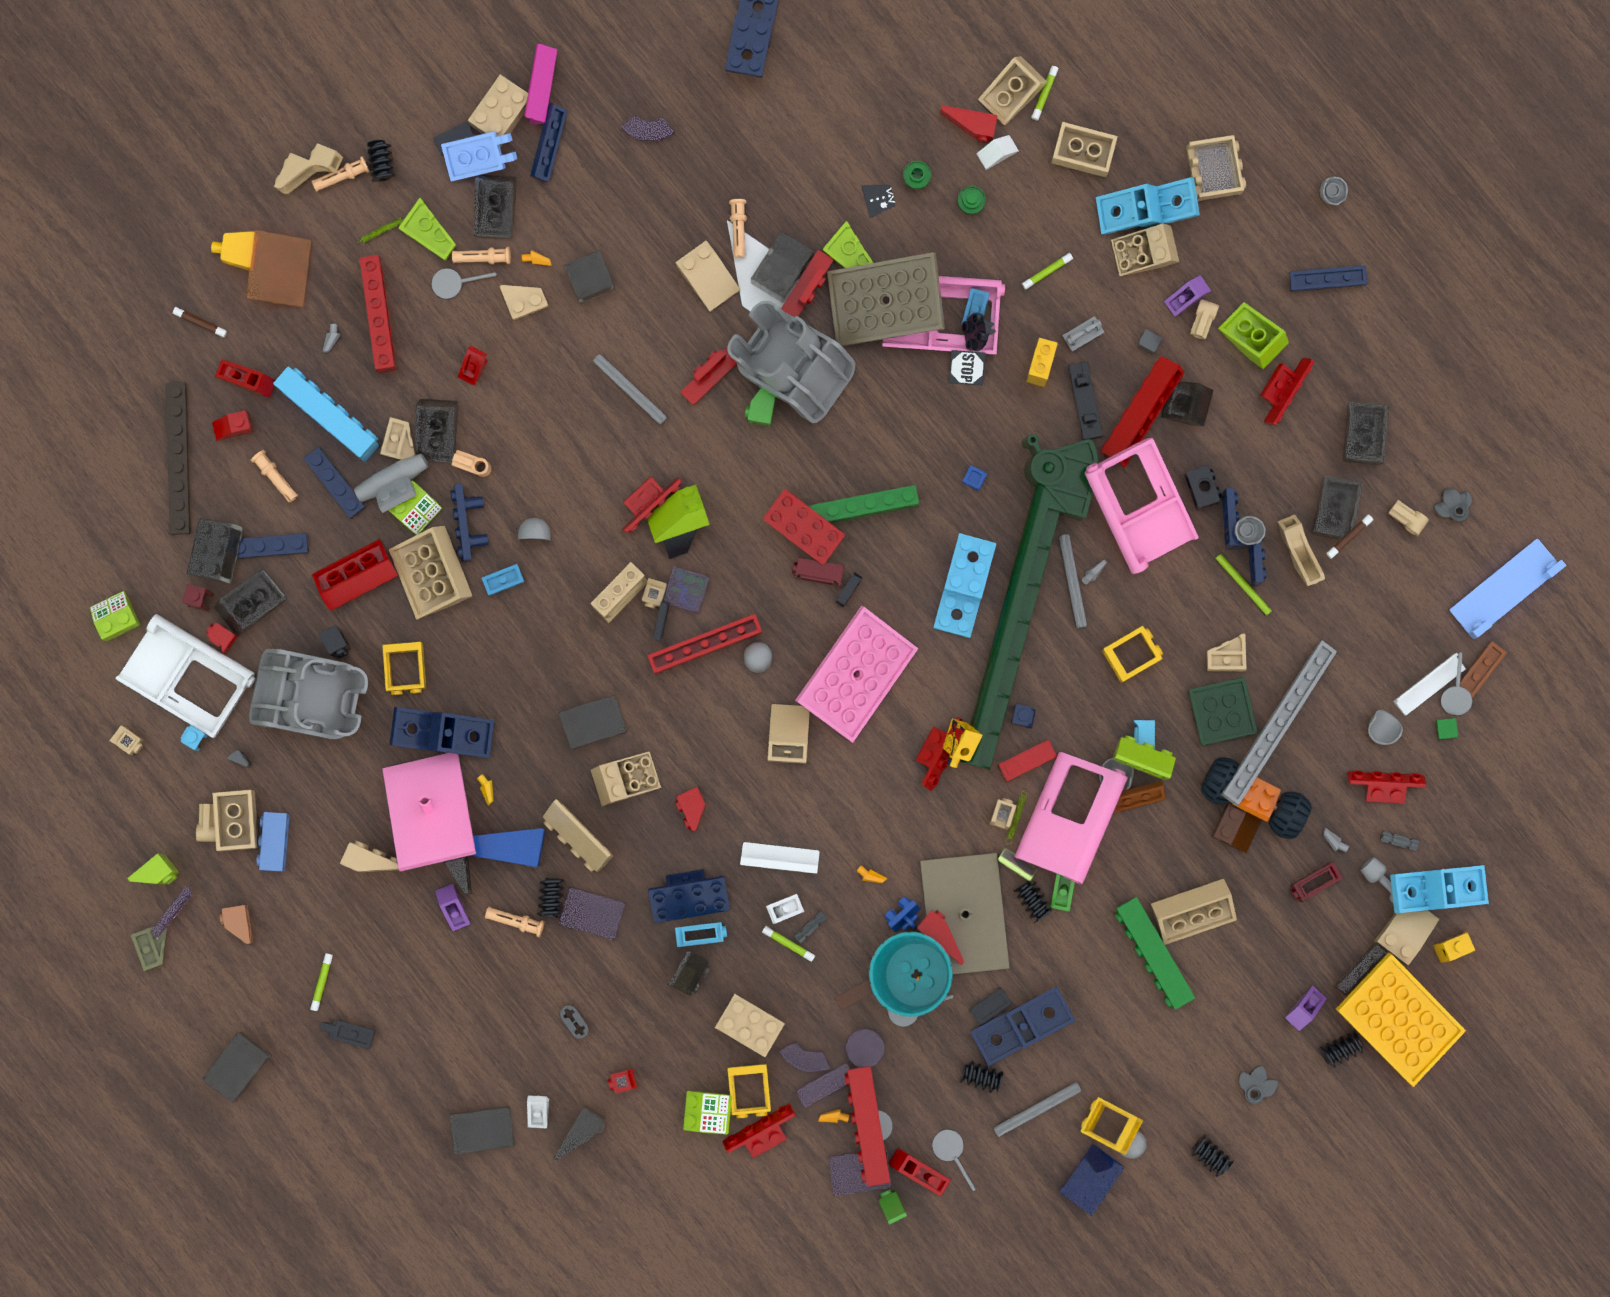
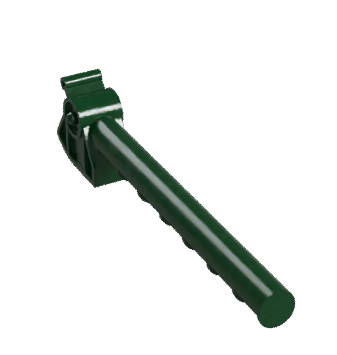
[960,434,1098,770]

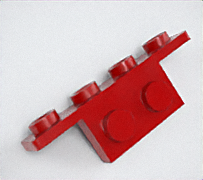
[781,250,833,317]
[681,346,737,405]
[1260,358,1315,425]
[622,476,682,533]
[916,717,965,791]
[1347,770,1427,804]
[722,1104,795,1158]

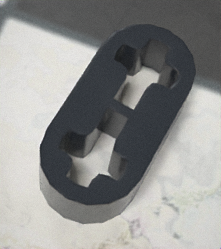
[835,572,863,607]

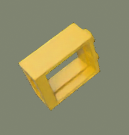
[1026,338,1058,387]
[1102,626,1163,683]
[382,642,426,695]
[728,1064,771,1118]
[1080,1097,1143,1155]

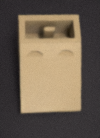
[1111,224,1179,277]
[768,704,810,764]
[591,751,661,806]
[340,841,399,872]

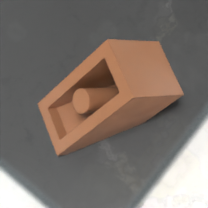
[220,905,254,944]

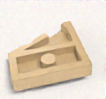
[500,285,549,321]
[380,417,415,460]
[1207,634,1247,671]

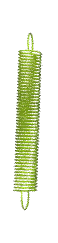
[357,217,404,243]
[1006,790,1027,845]

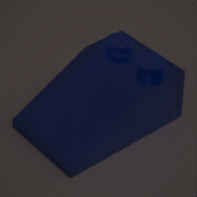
[1058,1144,1124,1216]

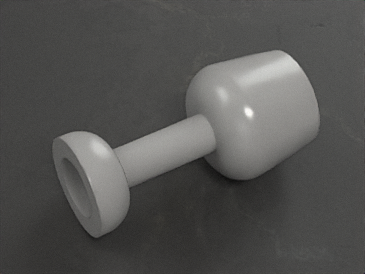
[1360,857,1393,903]

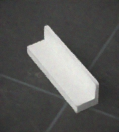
[1393,653,1466,716]
[740,842,819,874]

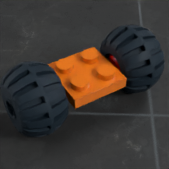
[1201,757,1312,839]

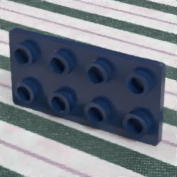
[648,869,730,923]

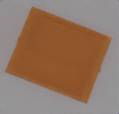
[246,230,312,307]

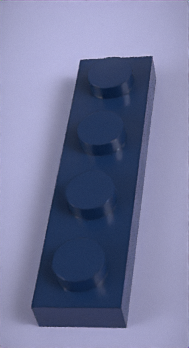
[530,104,568,182]
[1289,265,1367,292]
[304,447,366,519]
[230,533,309,559]

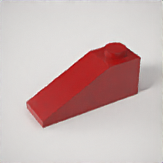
[940,105,997,143]
[215,359,276,398]
[997,740,1057,782]
[917,910,964,965]
[888,1147,951,1197]

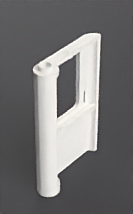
[115,614,256,738]

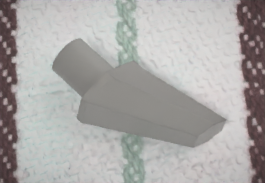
[322,324,341,353]
[1082,560,1107,584]
[1323,827,1349,853]

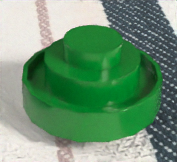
[903,161,931,189]
[958,186,986,215]

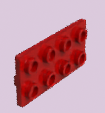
[763,489,845,565]

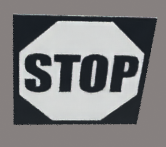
[949,350,986,386]

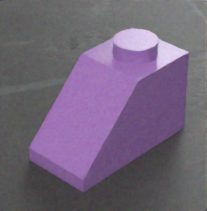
[1164,275,1211,316]
[435,884,470,931]
[1285,986,1327,1031]

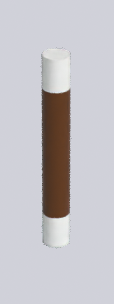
[173,307,227,338]
[1326,514,1373,559]

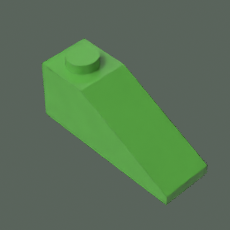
[745,388,776,427]
[1051,874,1075,911]
[878,1189,907,1225]

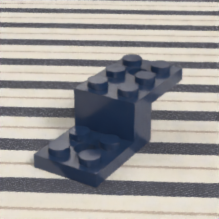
[725,0,779,78]
[1222,488,1267,586]
[389,707,494,758]
[970,986,1076,1066]

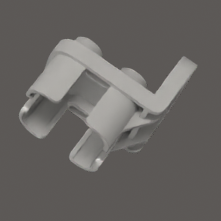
[727,301,855,423]
[249,649,368,739]

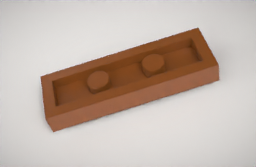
[1460,641,1507,698]
[1113,781,1166,813]

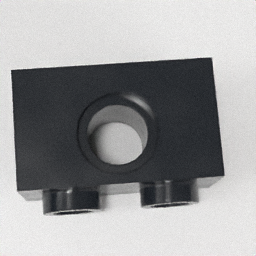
[1184,465,1222,511]
[319,625,352,658]

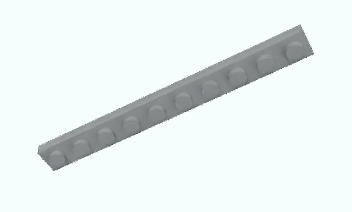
[1221,640,1337,806]

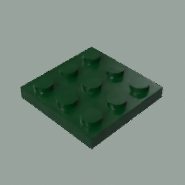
[1188,677,1258,746]

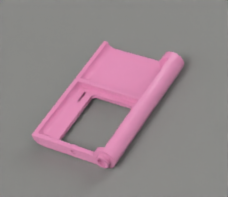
[882,276,1005,355]
[1085,438,1199,574]
[1014,752,1128,885]

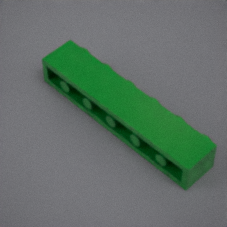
[809,485,919,524]
[1114,897,1195,1010]

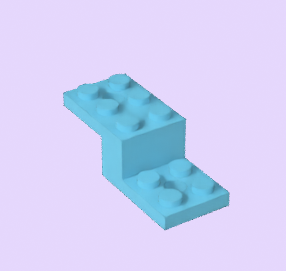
[1096,177,1200,235]
[933,533,996,638]
[1390,865,1489,914]

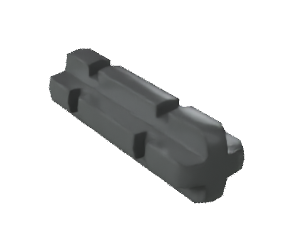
[1381,831,1419,851]
[794,912,827,943]

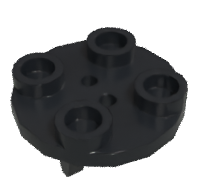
[962,313,996,351]

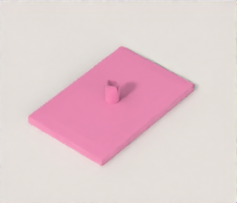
[795,606,918,743]
[382,753,476,871]

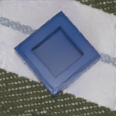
[962,465,987,491]

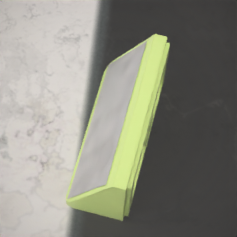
[998,848,1036,881]

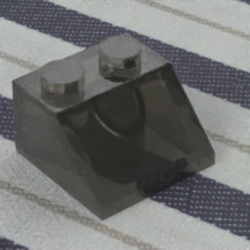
[1161,381,1214,427]

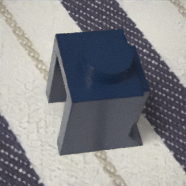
[1011,704,1036,729]

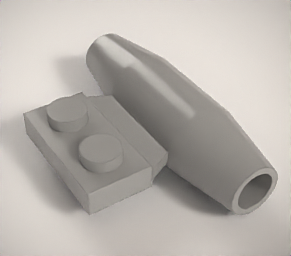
[354,454,429,513]

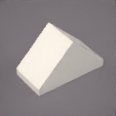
[977,135,1019,170]

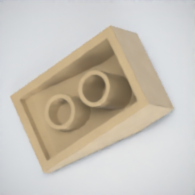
[978,56,1047,125]
[675,241,740,312]
[1373,910,1439,965]

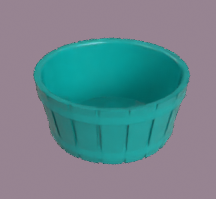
[869,932,953,1017]

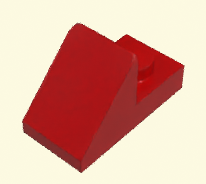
[458,345,488,386]

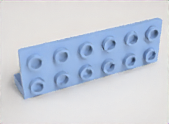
[1449,539,1567,640]

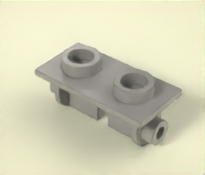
[1062,316,1104,352]

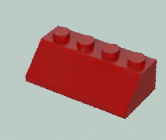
[312,539,398,611]

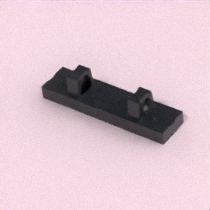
[1068,362,1102,440]

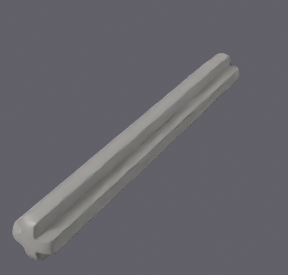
[593,354,667,424]
[1059,534,1087,628]
[994,1083,1081,1137]

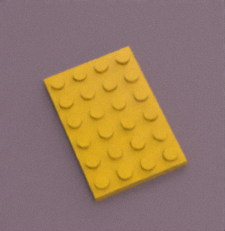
[1336,952,1466,1087]

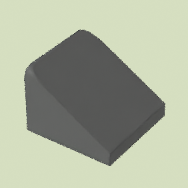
[1137,329,1162,355]
[226,750,252,768]

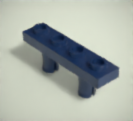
[450,484,488,562]

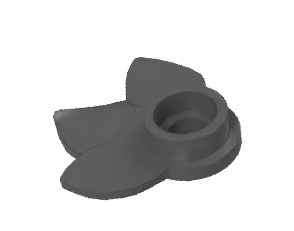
[1434,488,1472,522]
[1239,1066,1278,1104]

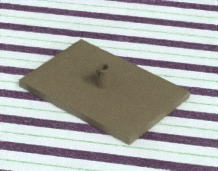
[827,252,945,346]
[920,853,1009,974]

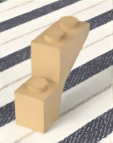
[274,143,343,194]
[1277,514,1325,586]

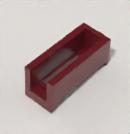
[792,558,844,588]
[182,584,214,612]
[1290,862,1344,902]

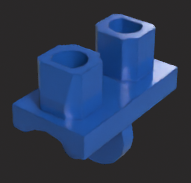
[884,897,920,933]

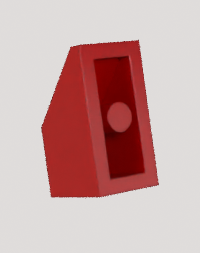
[212,410,254,441]

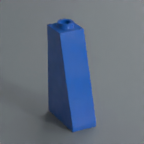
[470,828,546,868]

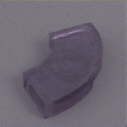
[621,115,674,142]
[779,1042,831,1072]

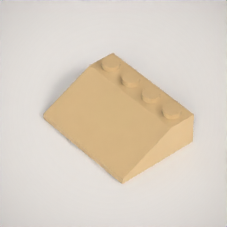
[389,526,473,620]
[543,799,614,872]

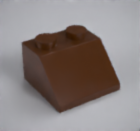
[1211,802,1262,854]

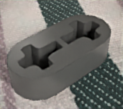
[560,1005,589,1039]

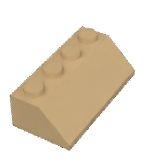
[1151,879,1237,945]

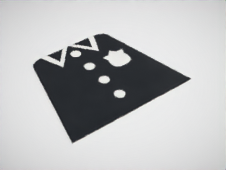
[862,185,895,218]

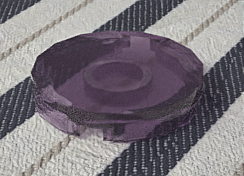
[846,1029,884,1067]

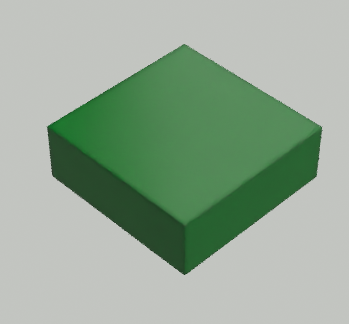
[1436,718,1458,739]

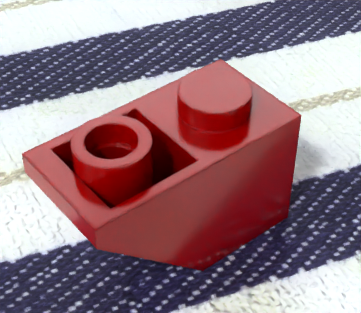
[675,787,706,832]

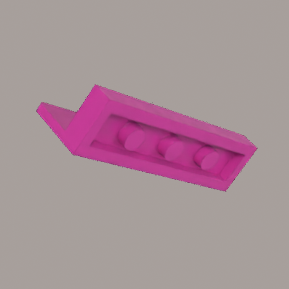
[525,44,557,125]

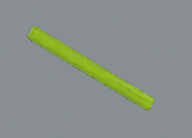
[1215,554,1272,616]

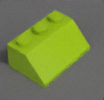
[1112,735,1176,780]

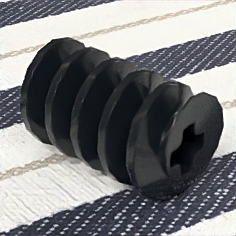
[367,140,395,182]
[537,878,564,918]
[1013,881,1053,924]
[1319,1030,1363,1068]
[960,1060,1003,1093]
[1192,1135,1234,1177]

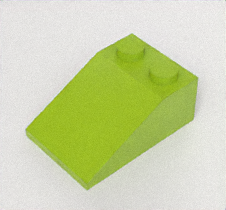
[1218,302,1289,369]
[647,485,710,543]

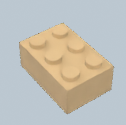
[468,75,528,147]
[1051,122,1118,178]
[213,790,259,852]
[715,994,785,1057]

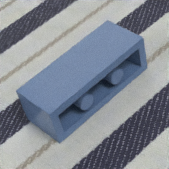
[257,812,290,872]

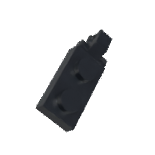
[320,1020,376,1049]

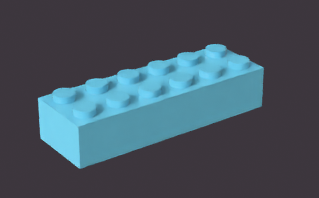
[273,366,380,463]

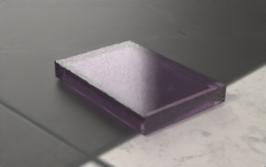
[559,887,625,940]
[829,1149,892,1196]

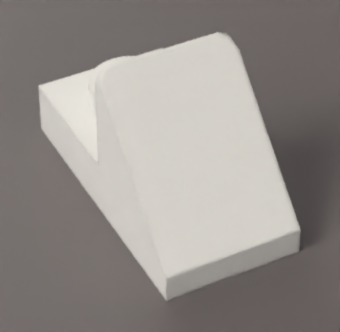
[766,894,804,924]
[527,1096,549,1128]

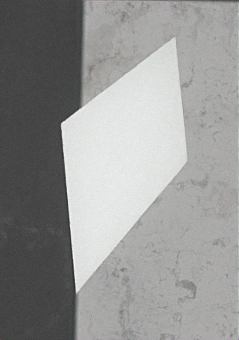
[727,220,799,311]

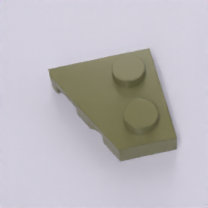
[131,922,167,971]

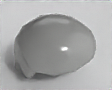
[1319,176,1348,205]
[1234,516,1266,545]
[744,641,772,673]
[1116,1131,1147,1159]

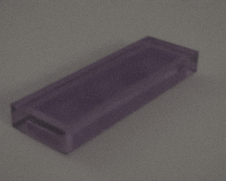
[150,886,193,939]
[796,1063,850,1108]

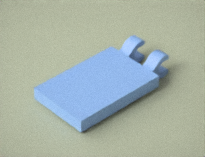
[441,131,517,181]

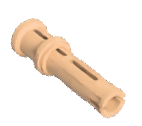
[312,156,370,192]
[729,199,747,258]
[452,247,511,264]
[251,450,298,503]
[485,907,545,937]

